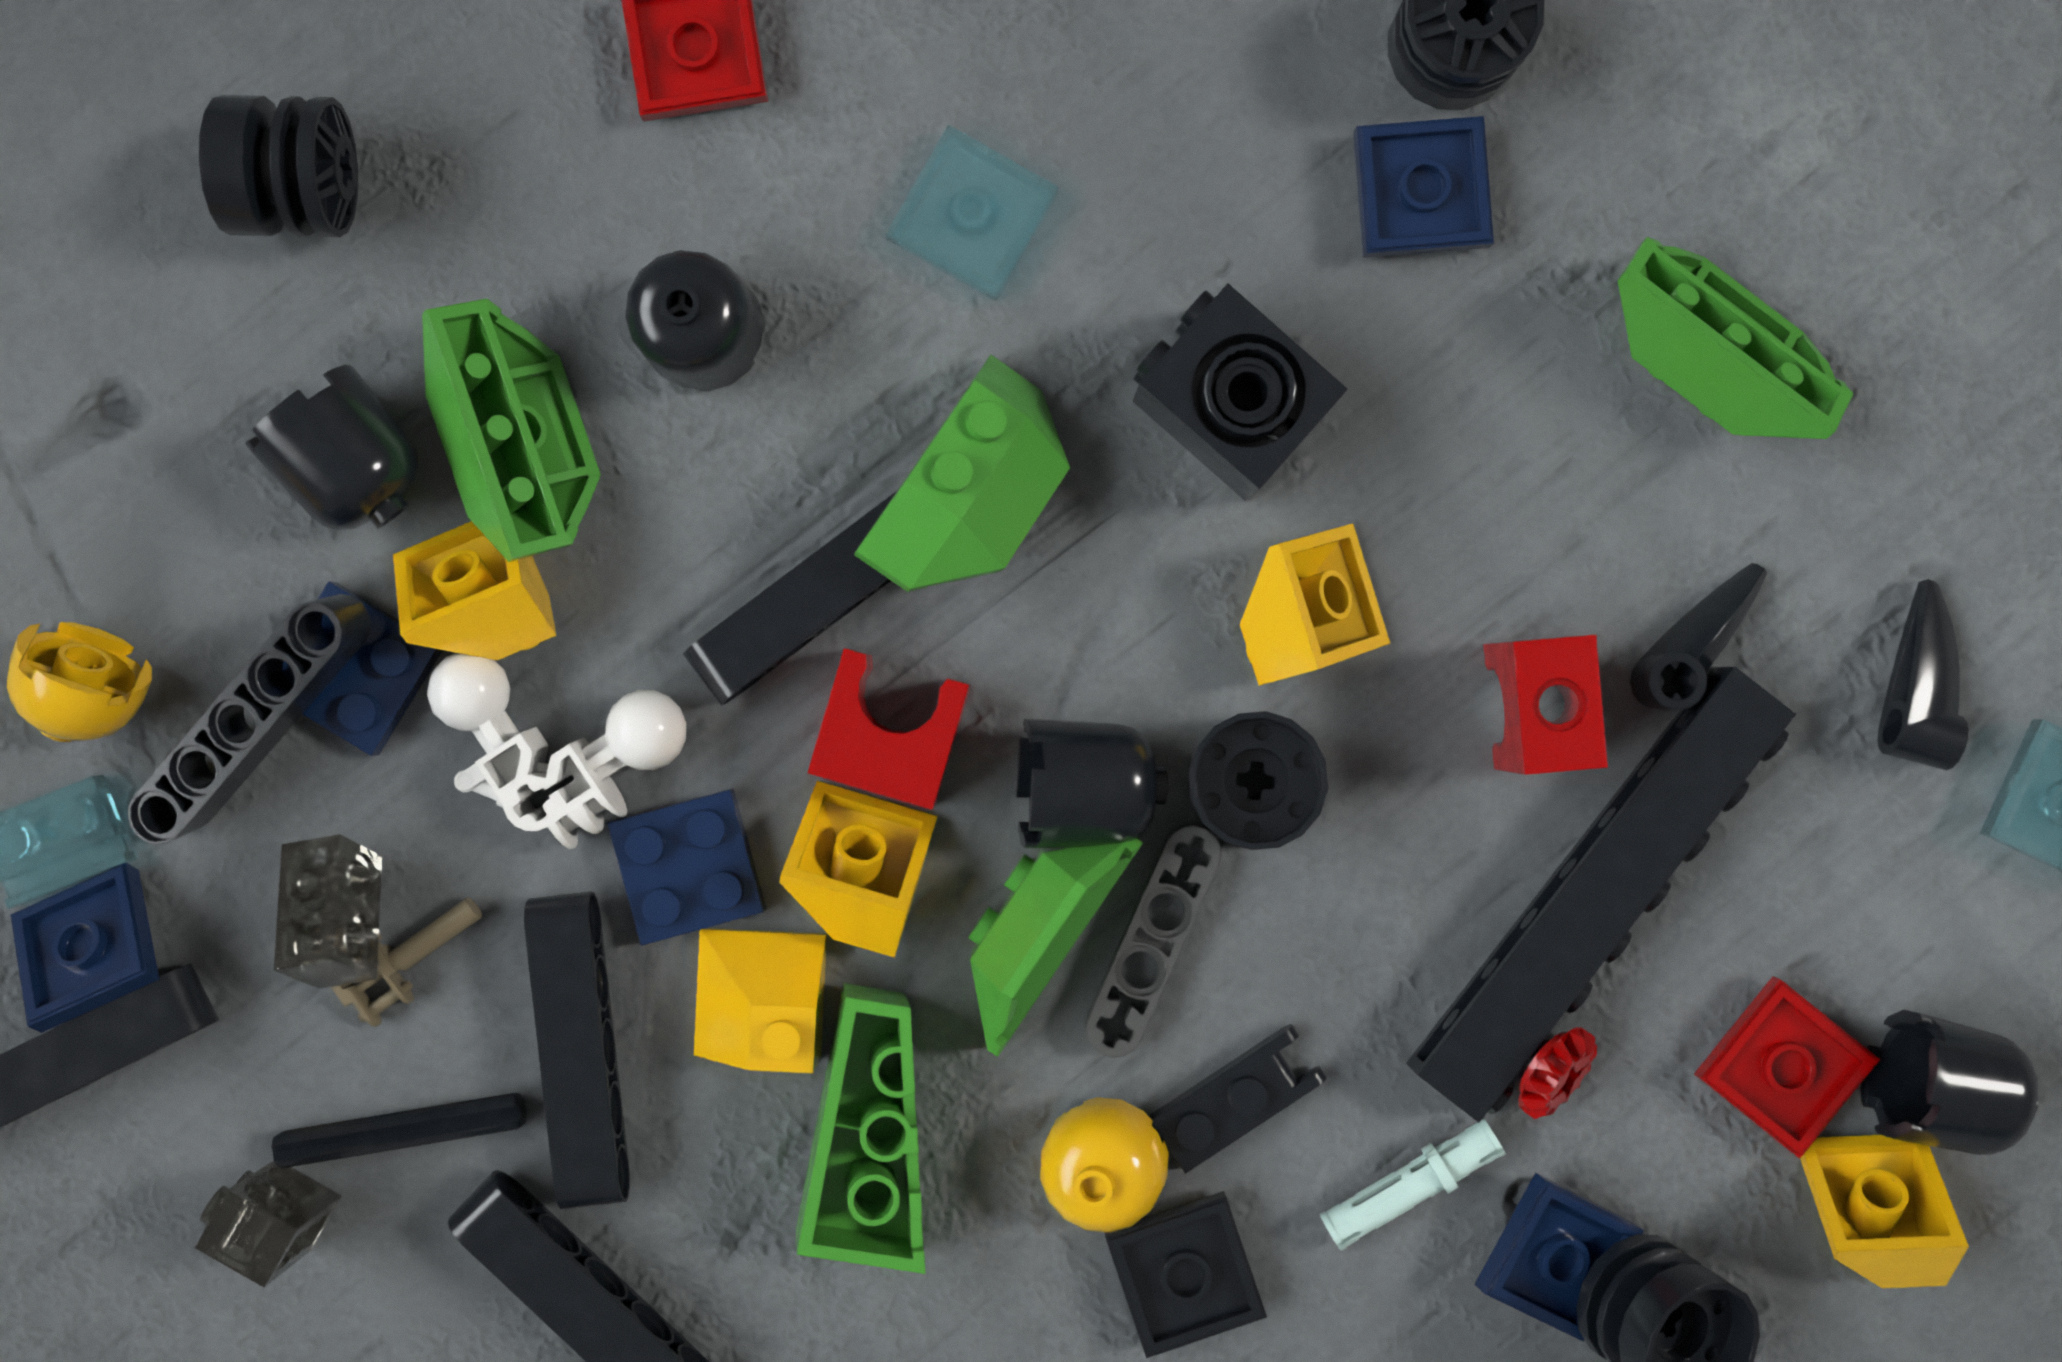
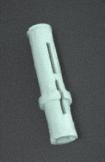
[1320,1118,1506,1251]

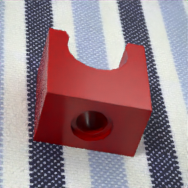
[1483,635,1608,775]
[807,648,971,810]

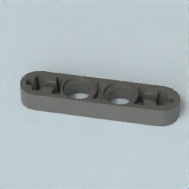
[1085,824,1221,1058]

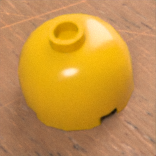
[7,622,152,742]
[1040,1097,1169,1233]

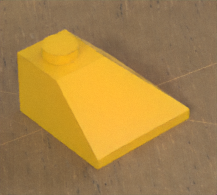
[393,521,556,661]
[1240,523,1390,686]
[779,781,938,958]
[694,928,827,1073]
[1800,1135,1969,1289]

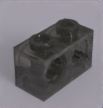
[274,834,382,989]
[194,1161,342,1287]

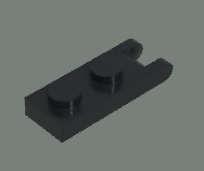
[1149,1024,1327,1174]

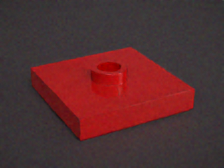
[621,0,769,122]
[1694,976,1880,1159]

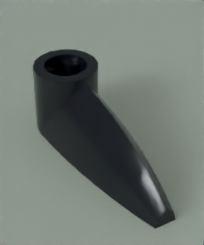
[1630,563,1767,710]
[1877,579,1969,771]

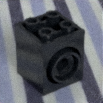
[1132,283,1348,501]

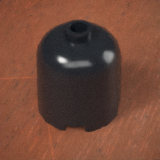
[625,250,765,392]
[245,364,419,530]
[1016,719,1168,848]
[1861,1010,2038,1155]

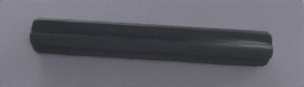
[271,1093,526,1168]

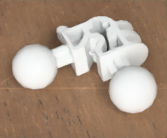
[427,653,686,849]

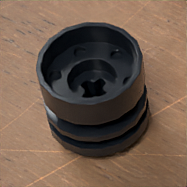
[1388,0,1544,110]
[199,95,359,237]
[1187,711,1328,850]
[1576,1234,1760,1362]

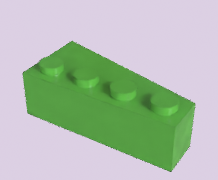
[796,983,926,1274]

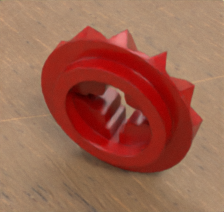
[1518,1027,1598,1119]

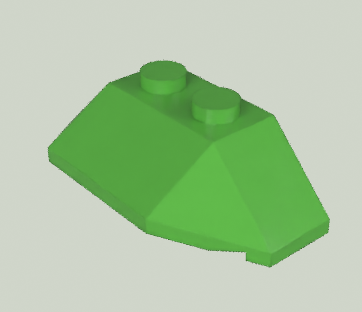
[1617,237,1854,439]
[422,298,601,562]
[854,354,1070,592]
[968,838,1143,1057]

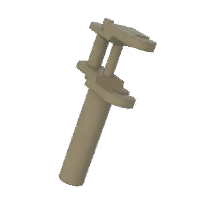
[321,897,482,1027]

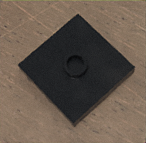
[1105,1191,1267,1358]

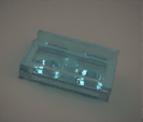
[0,775,137,909]

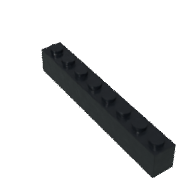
[1406,666,1796,1123]

